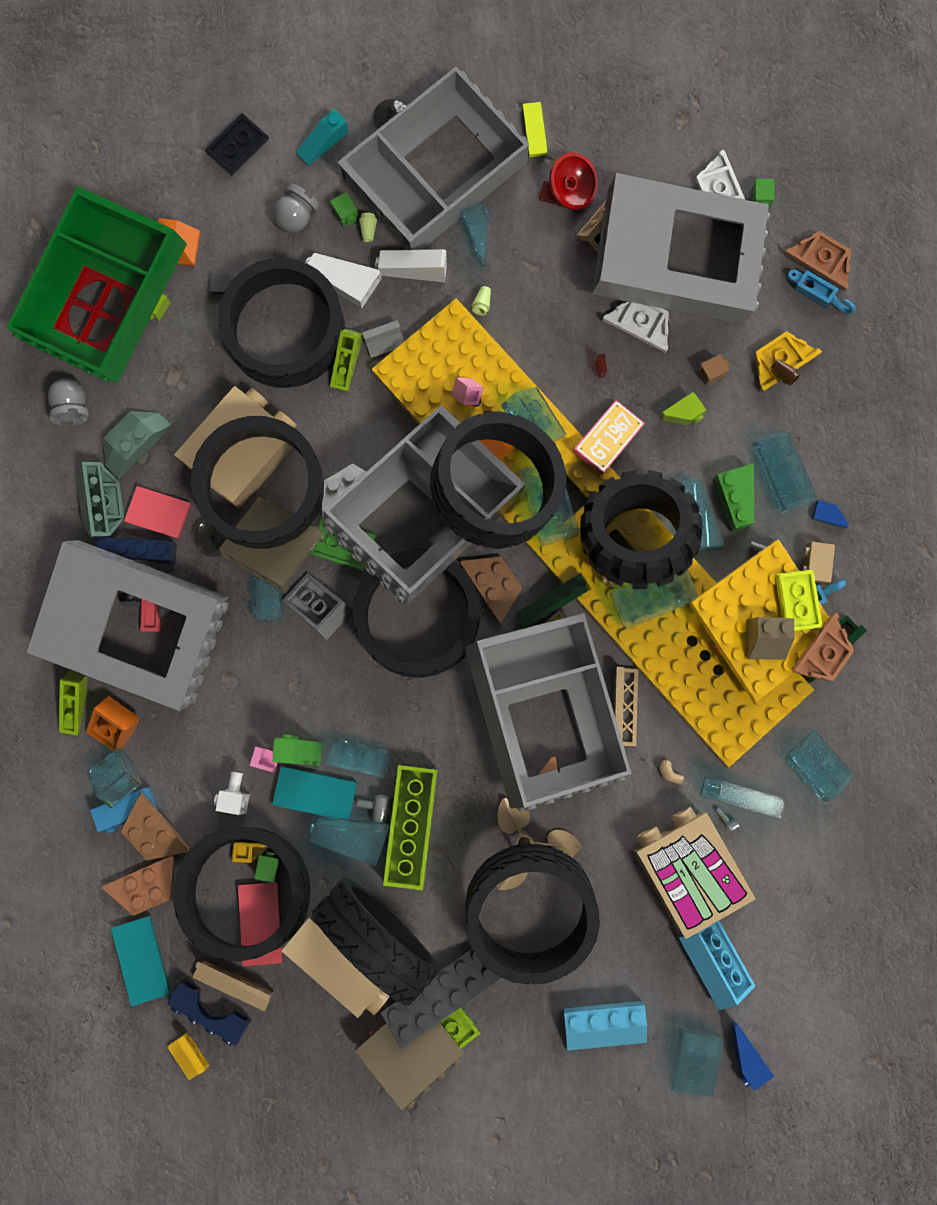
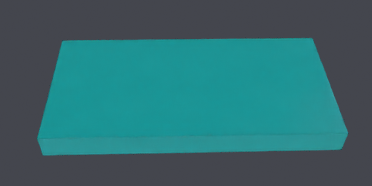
[272,766,357,821]
[111,916,171,1007]

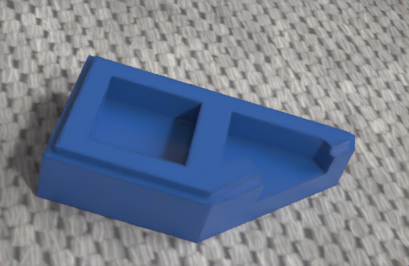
[812,500,849,528]

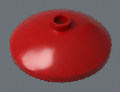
[549,152,599,210]

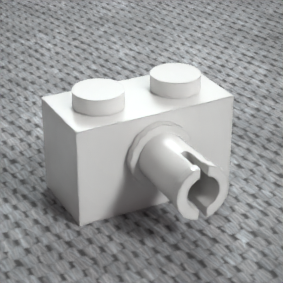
[214,772,250,815]

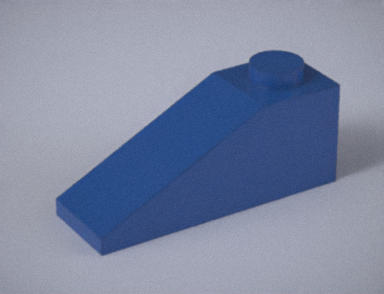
[731,1021,774,1091]

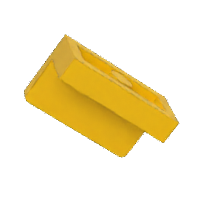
[168,1032,210,1080]

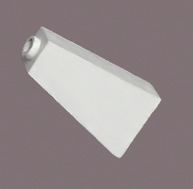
[375,249,447,282]
[305,253,382,308]

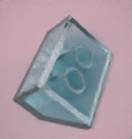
[501,387,566,442]
[785,730,854,803]
[325,739,391,778]

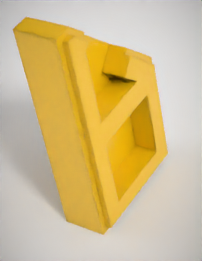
[232,841,269,863]

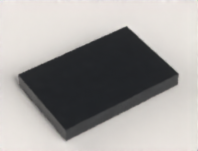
[205,113,269,176]

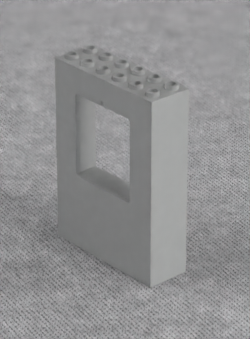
[338,67,529,250]
[592,173,770,324]
[323,405,525,606]
[27,540,229,711]
[465,613,632,811]

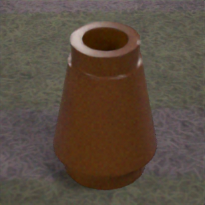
[771,359,800,386]

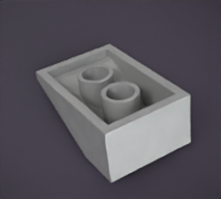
[282,573,352,640]

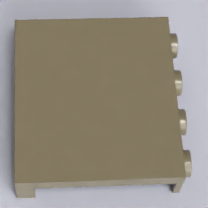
[219,497,324,594]
[354,1022,464,1110]

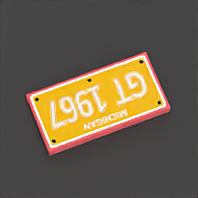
[572,400,645,475]

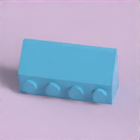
[679,921,755,1010]
[563,1001,647,1051]

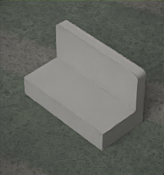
[362,320,404,359]

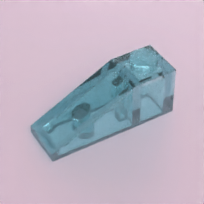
[462,203,491,267]

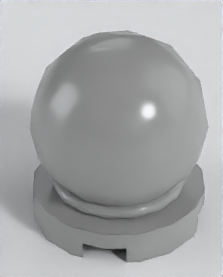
[273,183,320,233]
[47,378,89,425]

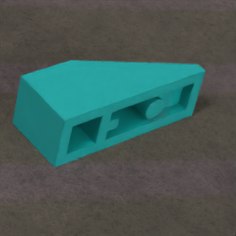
[296,109,349,166]

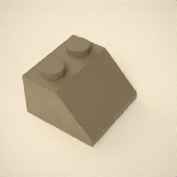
[747,617,795,660]

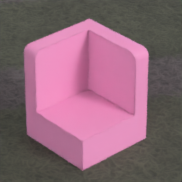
[452,378,484,405]
[250,747,278,772]

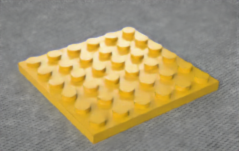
[689,539,829,702]

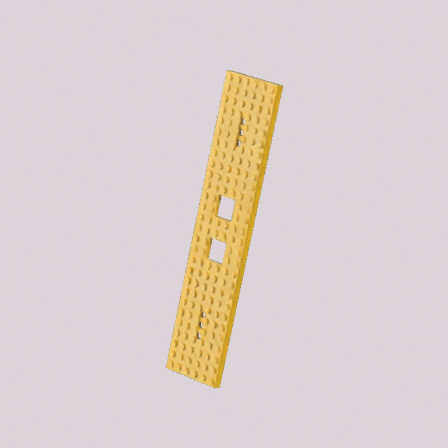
[372,298,814,768]

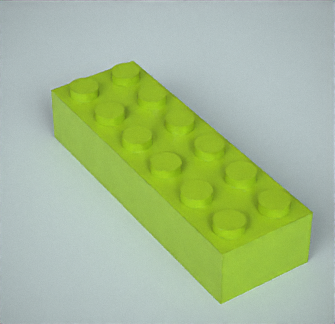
[383,765,438,890]

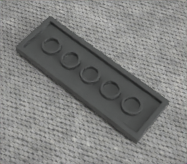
[380,948,501,1049]

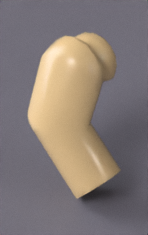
[659,760,684,785]

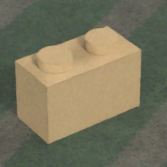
[801,542,835,585]

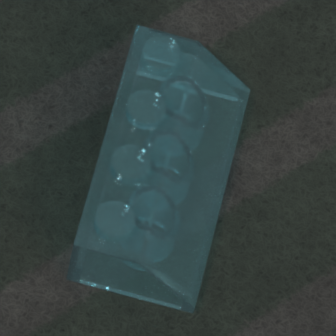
[753,432,818,513]

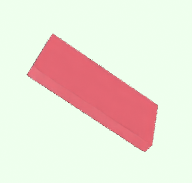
[238,882,283,966]

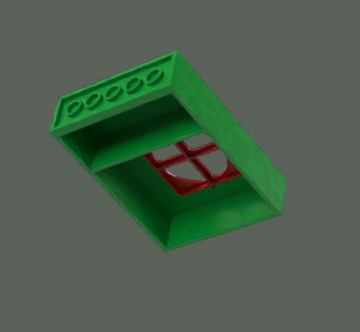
[6,186,187,383]

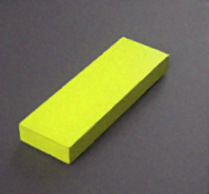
[523,102,548,158]

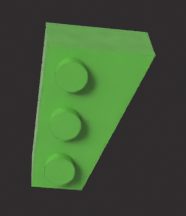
[713,463,754,532]
[272,734,322,766]

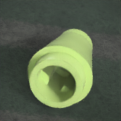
[359,213,377,242]
[472,286,491,316]

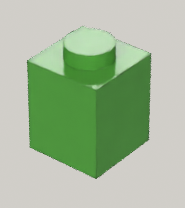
[752,179,775,208]
[330,192,359,227]
[254,851,281,883]

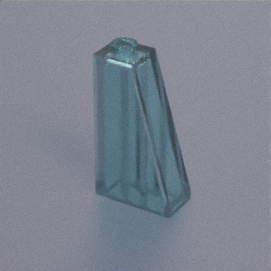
[680,477,724,550]
[700,778,785,819]
[308,817,391,866]

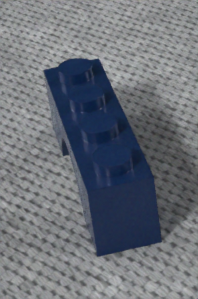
[94,537,177,564]
[167,979,252,1046]

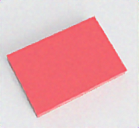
[124,486,191,539]

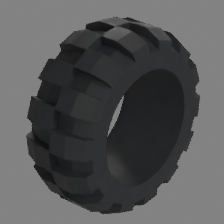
[580,470,703,589]

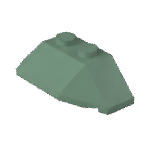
[103,411,172,479]
[78,462,124,537]

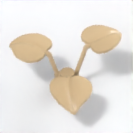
[497,798,581,890]

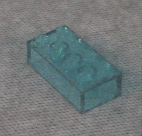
[519,465,579,547]
[609,570,698,630]

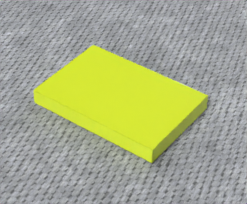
[775,570,823,631]

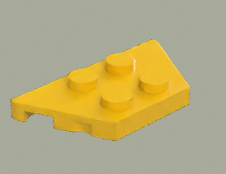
[755,331,822,393]

